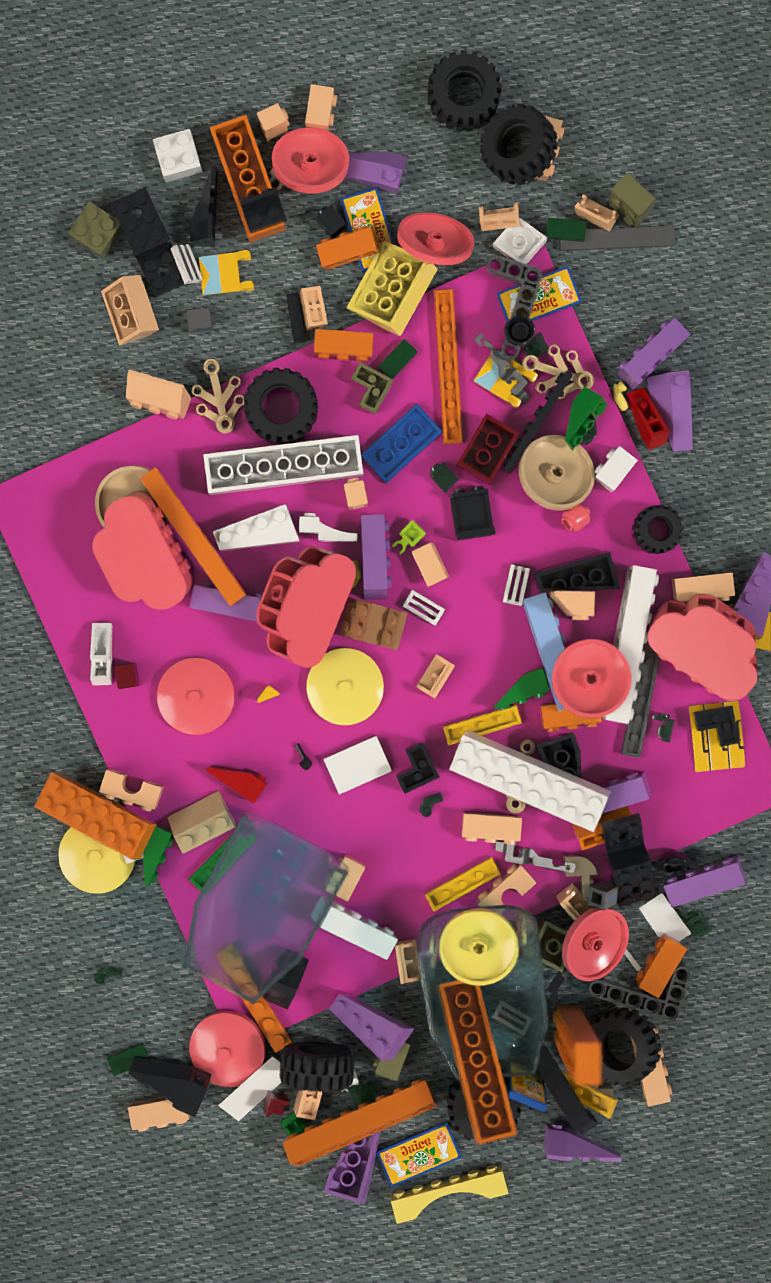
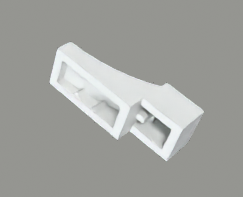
[299,513,358,542]
[90,623,113,685]

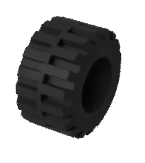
[632,505,684,554]

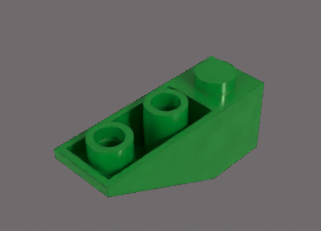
[565,386,607,451]
[493,668,550,711]
[143,824,175,887]

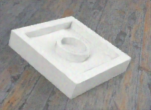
[493,218,547,264]

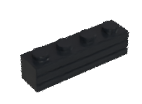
[286,293,306,344]

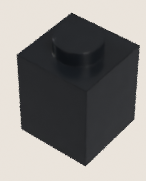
[317,205,346,239]

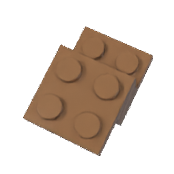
[339,598,408,650]

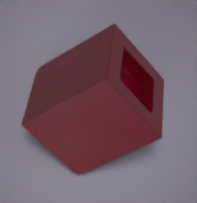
[114,663,140,689]
[263,1091,289,1117]

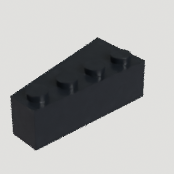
[532,550,620,592]

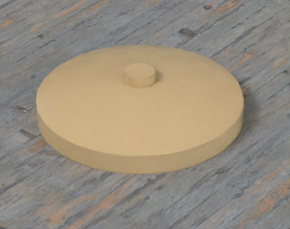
[519,435,595,511]
[95,465,170,528]

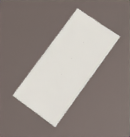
[218,1056,281,1121]

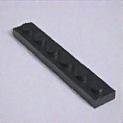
[502,370,573,474]

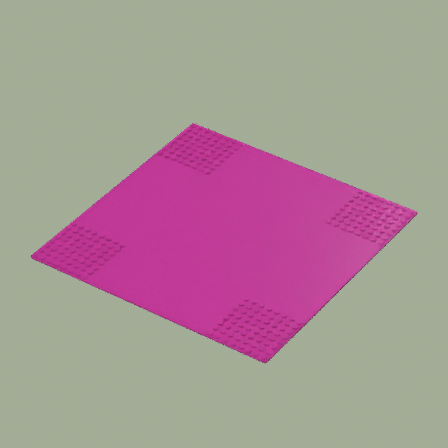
[0,245,771,1037]

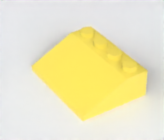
[346,241,438,336]

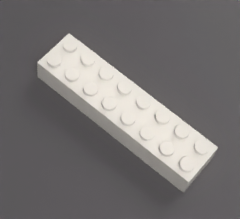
[204,435,363,495]
[601,566,659,724]
[449,730,611,832]

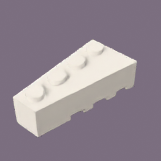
[213,504,300,551]
[313,896,398,960]

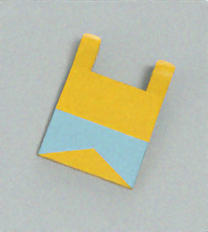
[199,250,254,296]
[474,350,537,408]

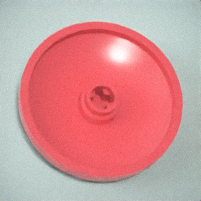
[272,127,349,194]
[397,212,475,265]
[552,639,632,718]
[157,658,235,735]
[562,907,629,981]
[189,1011,266,1087]

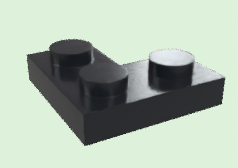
[693,705,740,747]

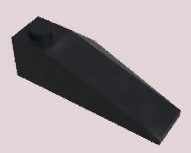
[128,1057,212,1117]

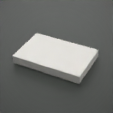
[324,736,392,794]

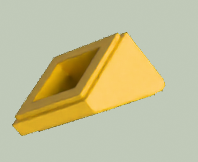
[257,685,280,703]

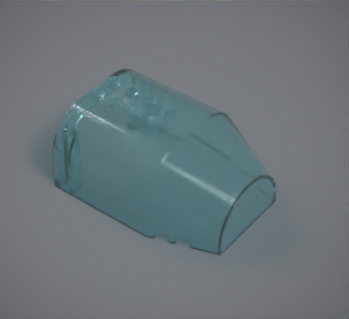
[183,811,349,1004]
[417,905,549,1080]

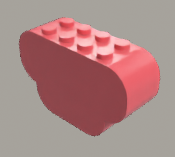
[92,491,193,610]
[256,546,356,668]
[648,594,757,701]

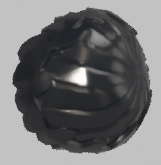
[504,315,535,347]
[660,851,692,873]

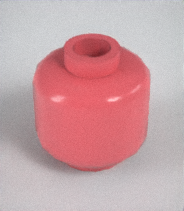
[561,504,590,532]

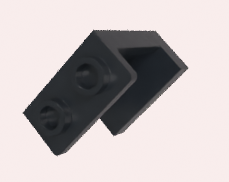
[449,486,496,541]

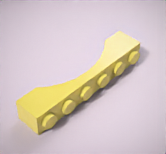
[391,1165,508,1224]

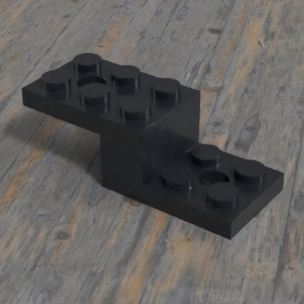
[110,187,184,298]
[601,813,656,907]

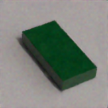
[546,217,586,242]
[378,339,418,379]
[107,1043,150,1076]

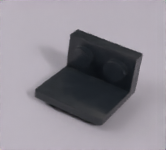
[240,188,287,234]

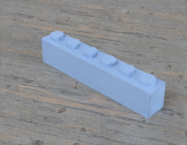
[522,593,566,712]

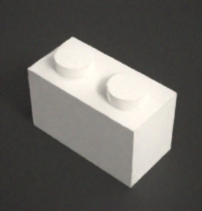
[594,446,638,492]

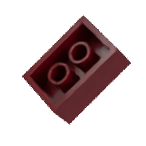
[456,413,520,485]

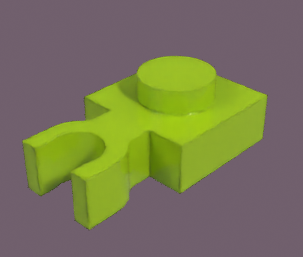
[392,520,427,554]

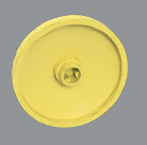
[307,648,384,725]
[59,827,136,893]
[439,908,519,985]

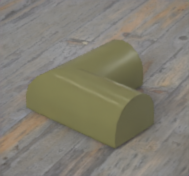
[351,362,394,415]

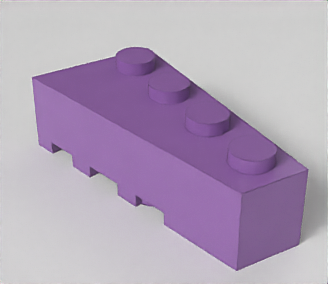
[617,318,690,390]
[361,514,391,600]
[732,552,771,640]
[189,582,262,621]
[597,772,652,813]
[664,855,746,907]
[329,994,415,1060]

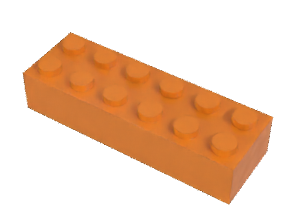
[210,115,286,243]
[34,772,157,860]

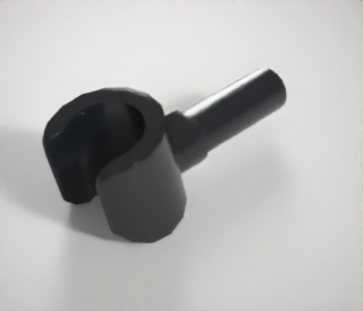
[295,743,312,770]

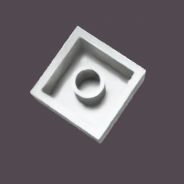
[153,129,203,182]

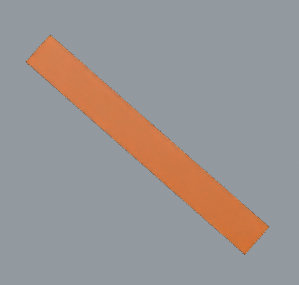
[434,289,463,445]
[140,467,247,606]

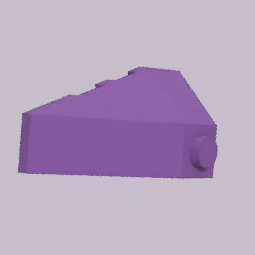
[344,152,408,194]
[647,370,693,452]
[543,1122,622,1162]
[324,1131,381,1204]

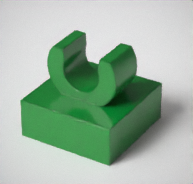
[280,1112,307,1136]

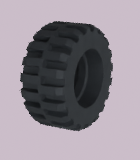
[427,50,502,132]
[480,104,558,185]
[243,367,318,445]
[590,1007,662,1087]
[279,1041,355,1092]
[447,1070,521,1144]

